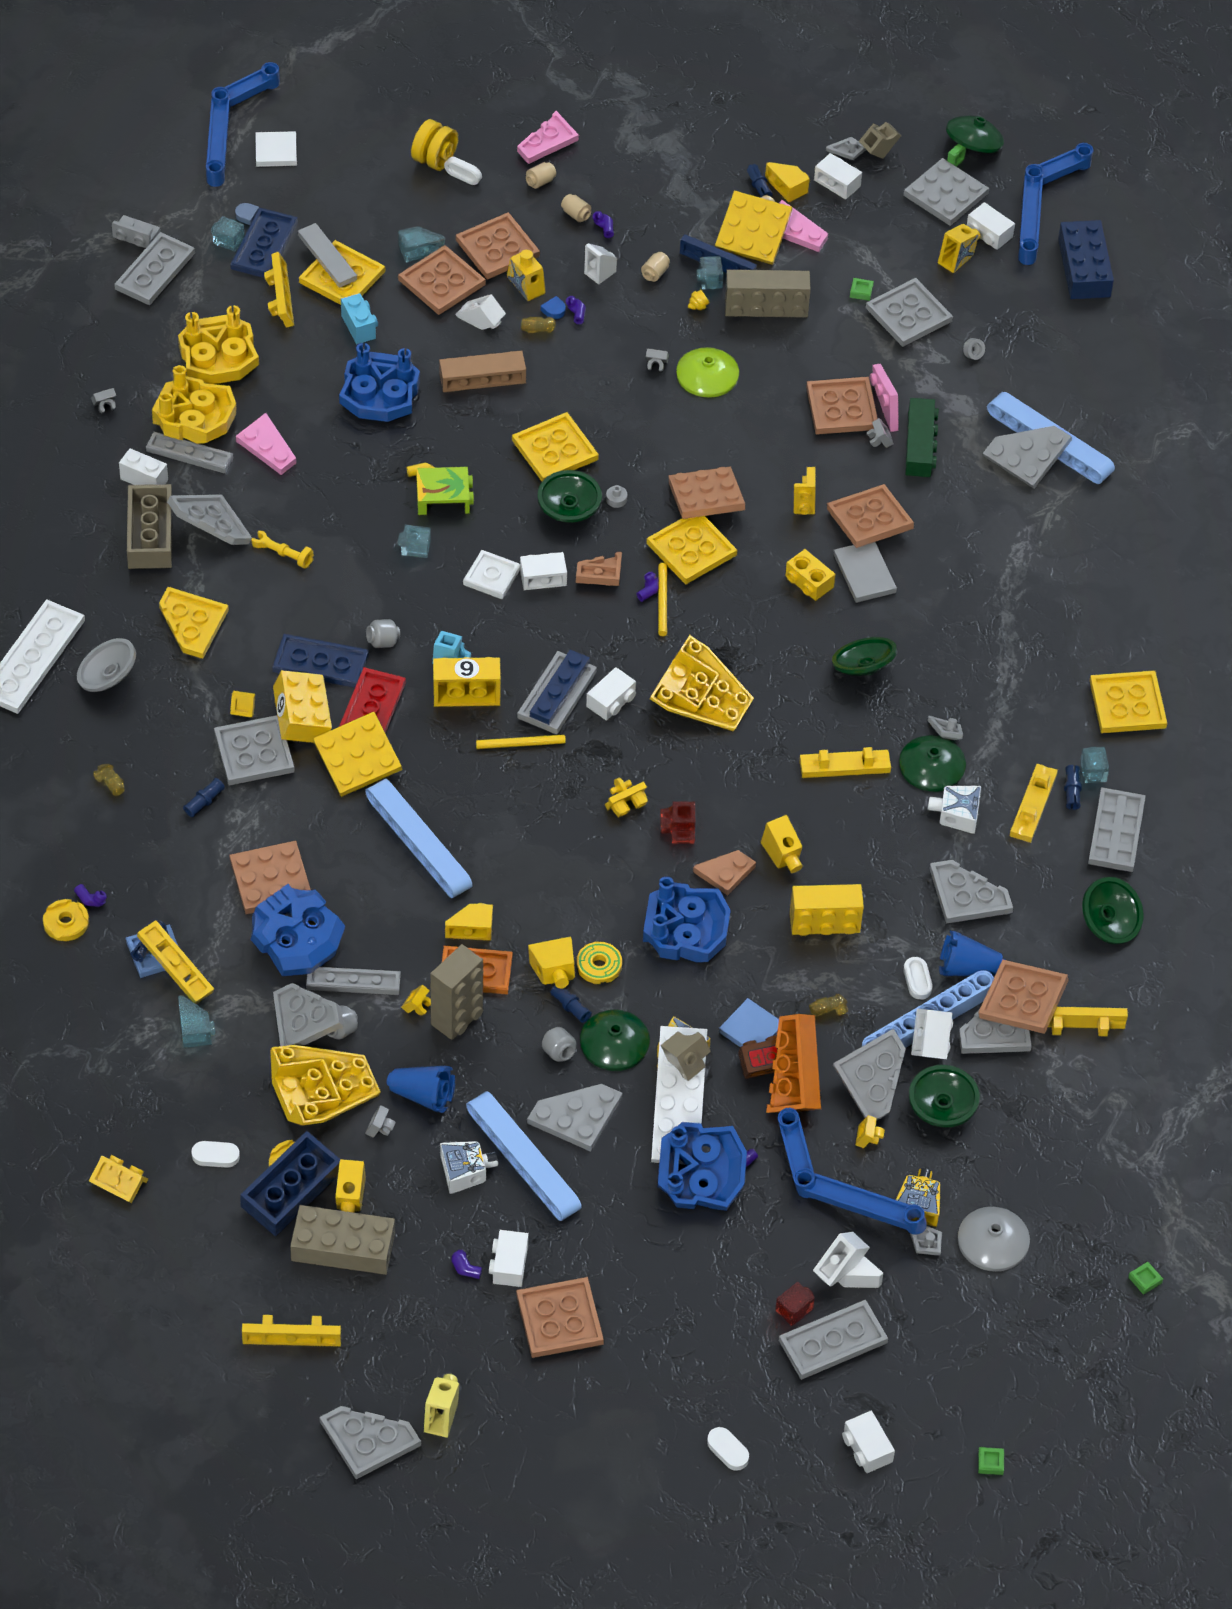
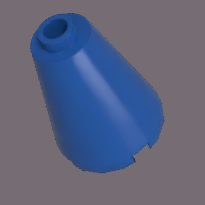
[939,930,1005,976]
[387,1066,455,1113]

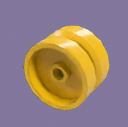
[411,119,458,171]

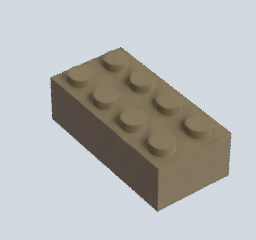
[725,270,810,317]
[127,484,173,569]
[431,944,484,1040]
[290,1205,395,1275]

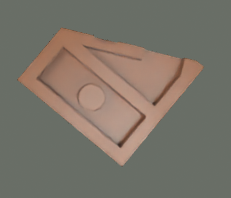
[576,552,622,586]
[693,850,756,896]

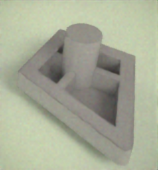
[826,137,866,160]
[927,716,963,740]
[910,1220,942,1255]

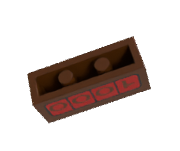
[738,1035,778,1079]

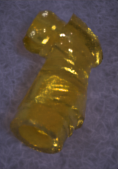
[521,317,556,333]
[93,764,125,796]
[809,993,848,1017]

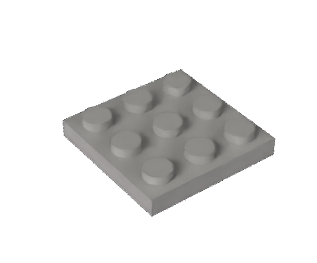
[904,158,989,226]
[866,278,953,347]
[214,715,294,785]

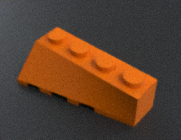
[766,1014,821,1113]

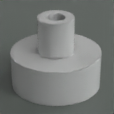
[963,338,985,360]
[606,485,627,508]

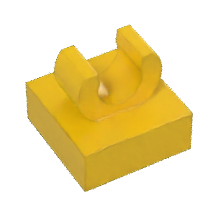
[230,691,255,717]
[401,985,431,1016]
[855,1115,885,1148]

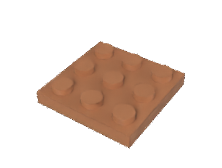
[456,212,540,279]
[398,245,486,315]
[806,377,878,434]
[668,467,745,519]
[827,484,914,548]
[230,841,311,914]
[978,960,1069,1034]
[516,1277,604,1358]

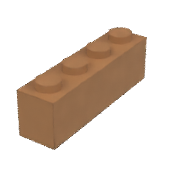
[439,351,526,392]

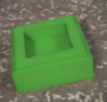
[947,144,966,167]
[850,278,874,301]
[1129,1262,1163,1295]
[978,1447,1004,1475]

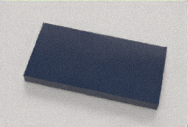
[231,207,298,278]
[272,634,369,688]

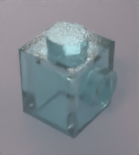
[211,216,245,252]
[696,256,723,289]
[398,525,431,558]
[1080,747,1109,783]

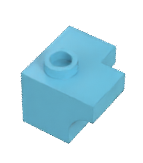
[432,631,471,664]

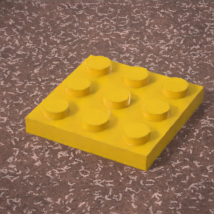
[715,191,793,265]
[299,240,385,305]
[512,412,599,481]
[647,516,737,584]
[1090,671,1167,733]
[313,712,402,797]

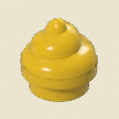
[688,290,710,310]

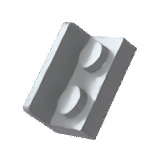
[112,215,160,248]

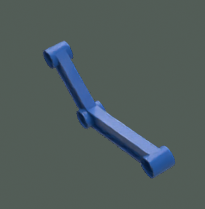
[206,62,280,187]
[1018,143,1093,265]
[778,1108,927,1235]

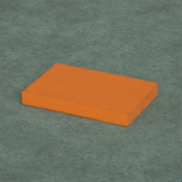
[442,946,513,994]

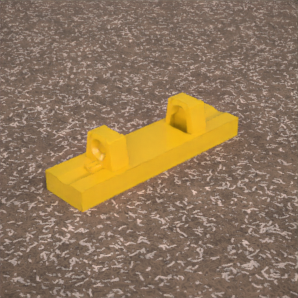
[264,252,294,328]
[800,747,891,778]
[1010,764,1058,843]
[137,920,214,1005]
[1048,1007,1128,1036]
[242,1315,341,1346]

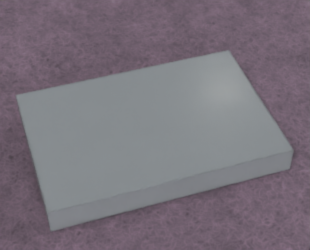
[833,542,897,603]

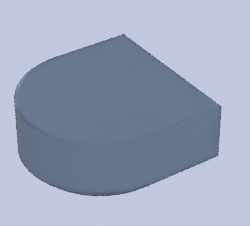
[235,203,259,225]

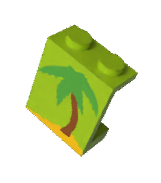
[417,467,474,515]

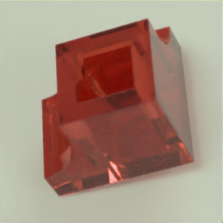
[660,801,696,844]

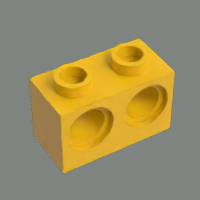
[785,549,835,601]

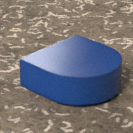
[541,296,566,319]

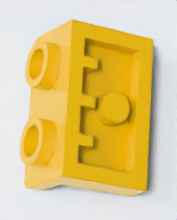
[794,467,815,515]
[89,1155,148,1203]

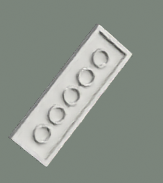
[0,599,85,714]
[651,1026,707,1165]

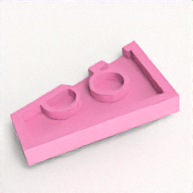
[517,111,579,164]
[780,200,828,252]
[870,364,898,432]
[236,413,296,475]

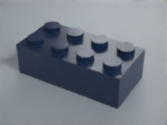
[1058,220,1114,299]
[240,1131,340,1237]

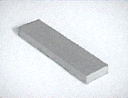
[298,223,357,288]
[146,432,233,474]
[306,967,401,995]

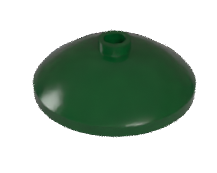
[946,115,1004,153]
[537,470,602,522]
[832,637,897,676]
[899,735,966,792]
[1082,877,1143,944]
[580,1010,650,1071]
[909,1065,980,1127]

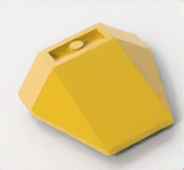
[650,635,754,731]
[270,1045,381,1125]

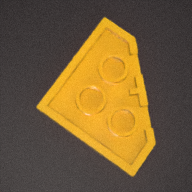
[159,587,229,659]

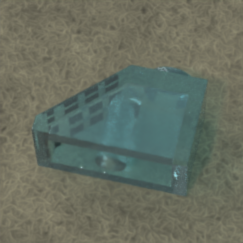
[398,226,445,262]
[178,996,215,1048]

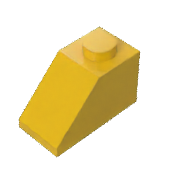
[765,162,810,202]
[445,903,493,940]

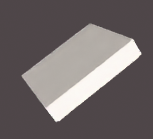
[256,132,297,167]
[463,550,520,599]

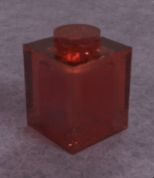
[775,1282,815,1326]

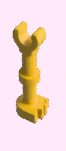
[251,531,314,569]

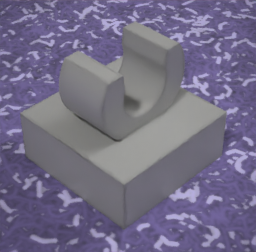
[646,349,669,372]
[91,388,116,413]
[867,418,894,448]
[365,1105,396,1138]

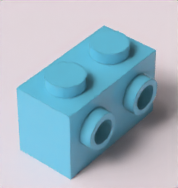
[341,293,378,344]

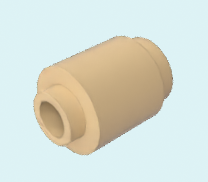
[526,162,556,189]
[561,194,591,222]
[641,252,670,282]

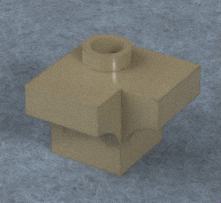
[859,122,901,159]
[660,1031,711,1081]

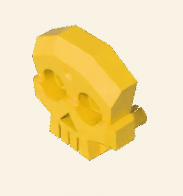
[178,305,259,384]
[152,365,236,444]

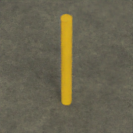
[658,563,667,636]
[476,735,565,749]

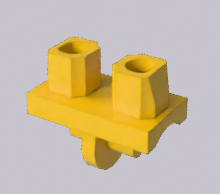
[605,777,648,818]

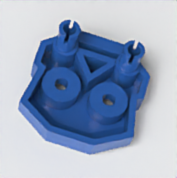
[339,343,420,422]
[643,877,730,962]
[250,884,345,976]
[658,1122,747,1211]

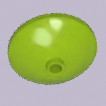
[676,348,739,397]

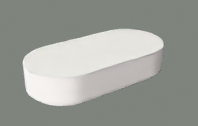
[444,157,482,185]
[904,957,932,999]
[192,1141,240,1167]
[707,1427,749,1470]

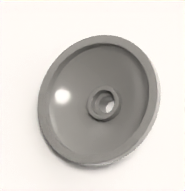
[77,638,136,692]
[958,1207,1030,1271]

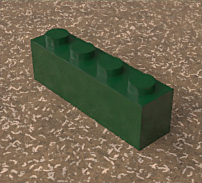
[905,398,939,477]

